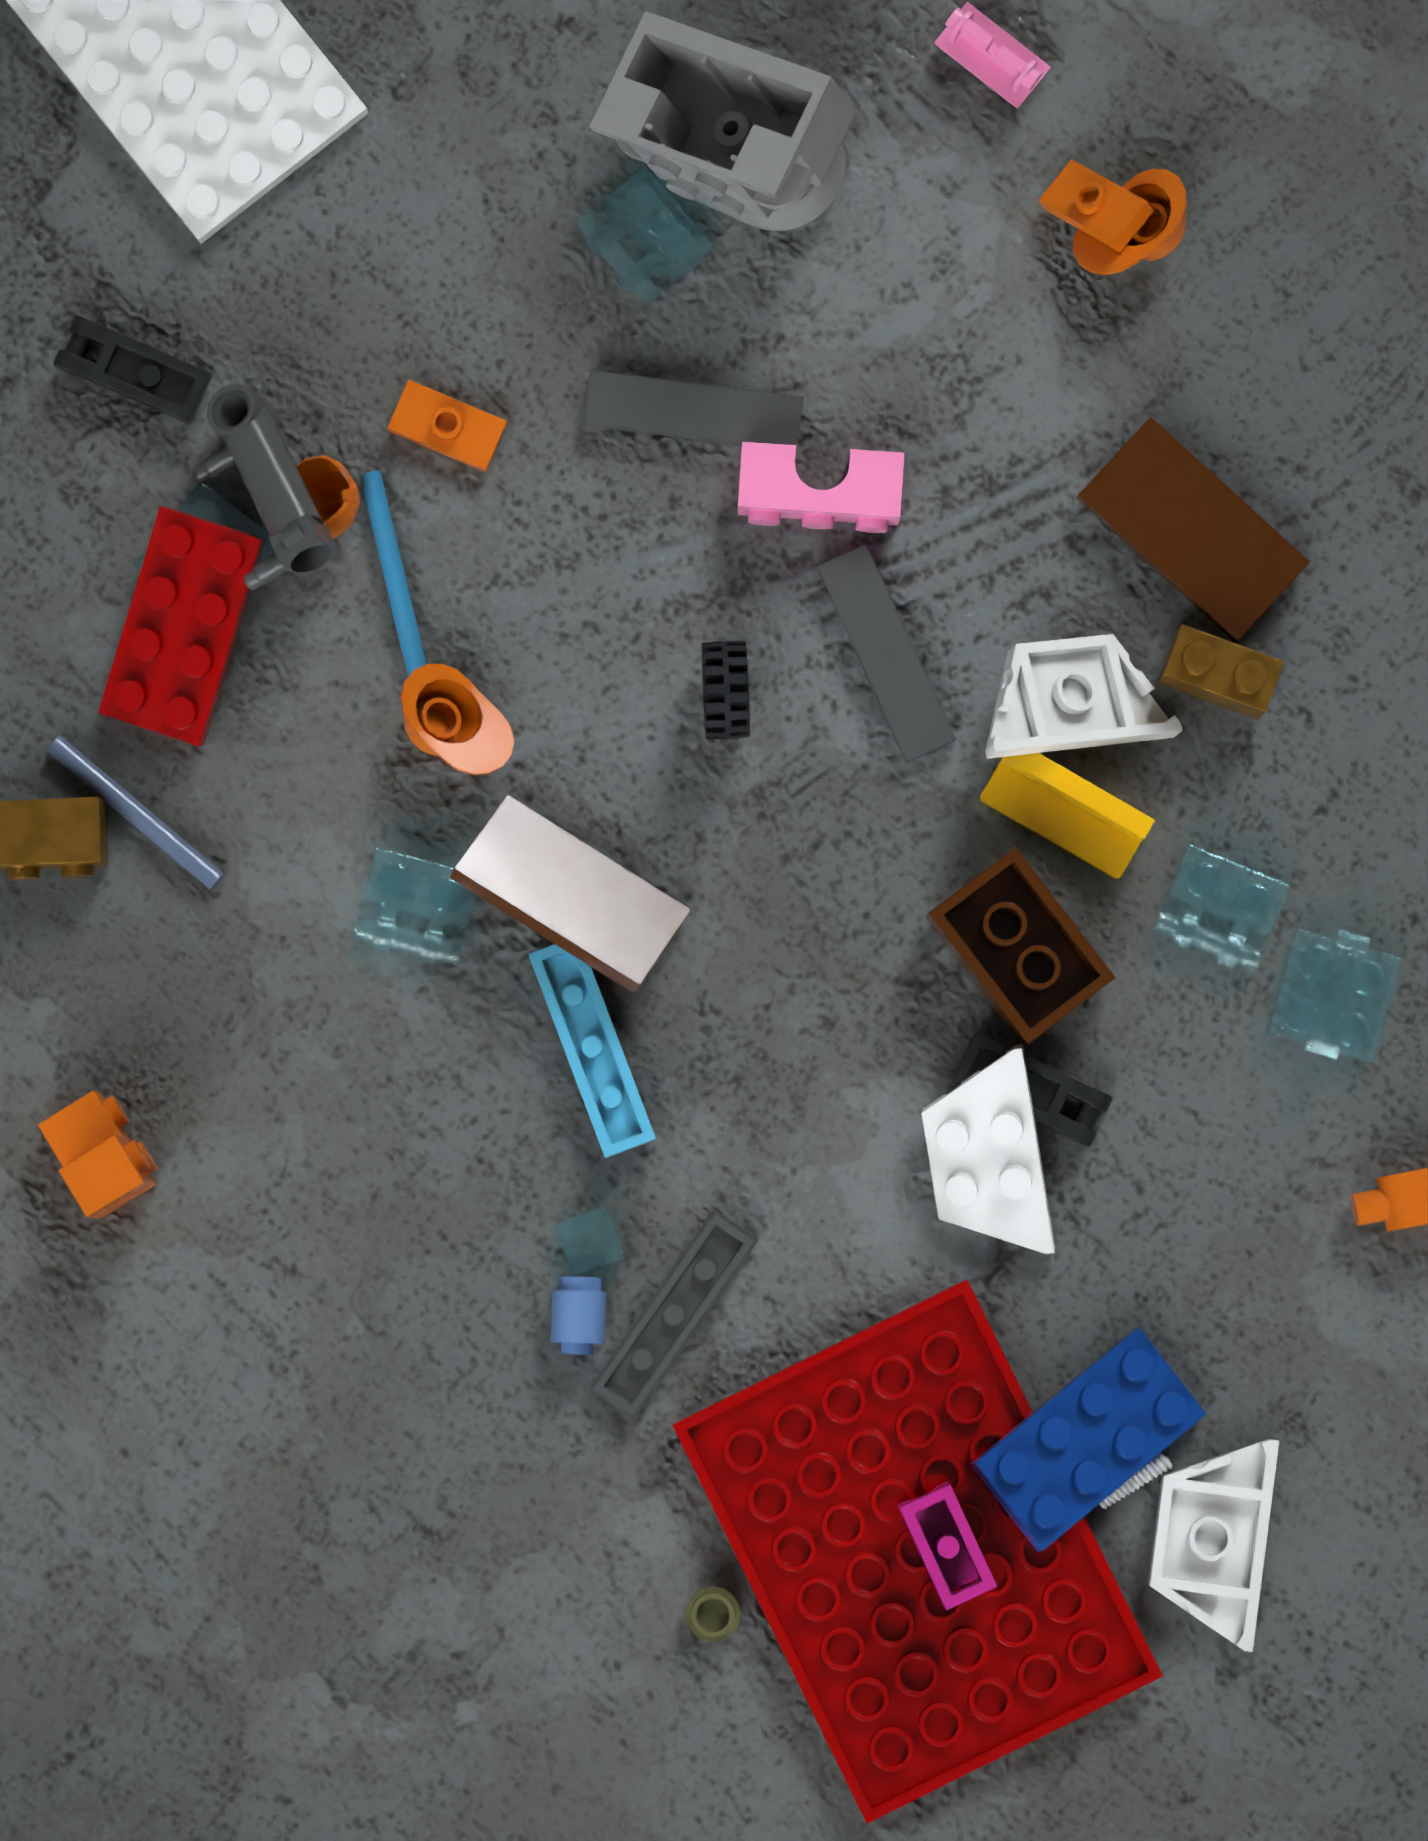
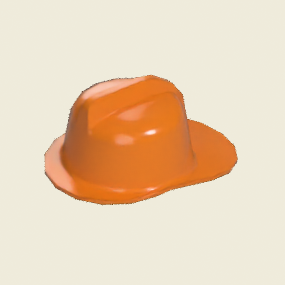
[1073,168,1187,275]
[400,664,514,775]

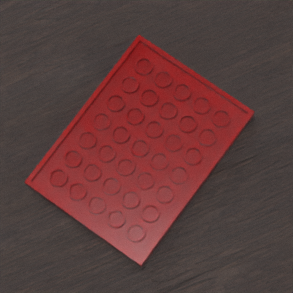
[672,1279,1163,1824]

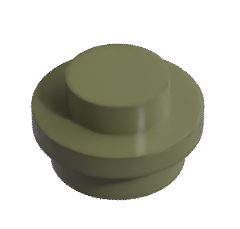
[686,1586,740,1642]

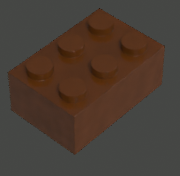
[926,847,1116,1047]

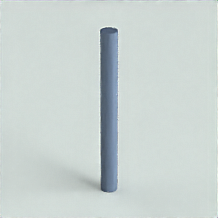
[47,735,225,890]

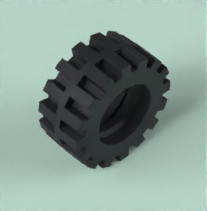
[702,641,750,739]

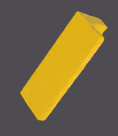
[980,753,1155,879]

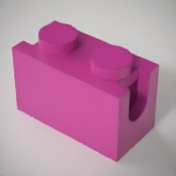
[897,1482,997,1610]

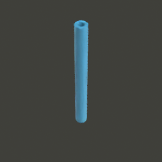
[360,471,427,676]

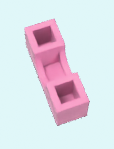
[737,442,904,533]

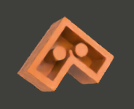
[37,1090,158,1219]

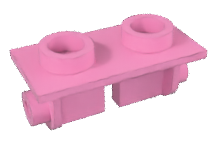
[934,2,1051,109]

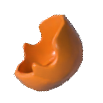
[296,455,361,539]

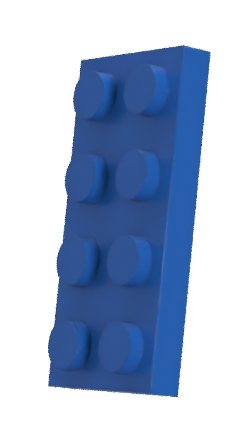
[970,1328,1206,1552]

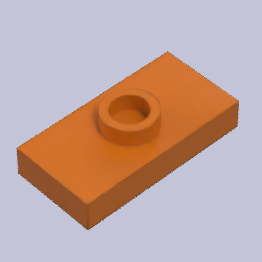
[1038,159,1153,252]
[387,379,508,473]

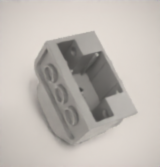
[589,11,857,231]

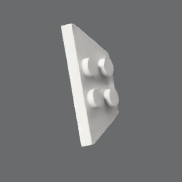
[985,634,1183,759]
[921,1044,1055,1254]
[1148,1439,1279,1652]

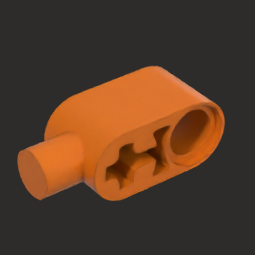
[1350,1168,1428,1232]

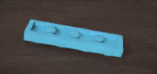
[528,944,656,1159]

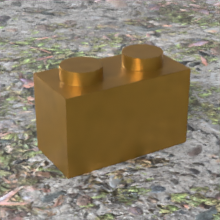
[1157,624,1285,720]
[0,797,108,880]

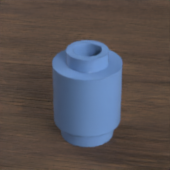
[550,1276,607,1355]

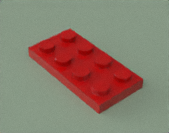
[98,506,266,747]

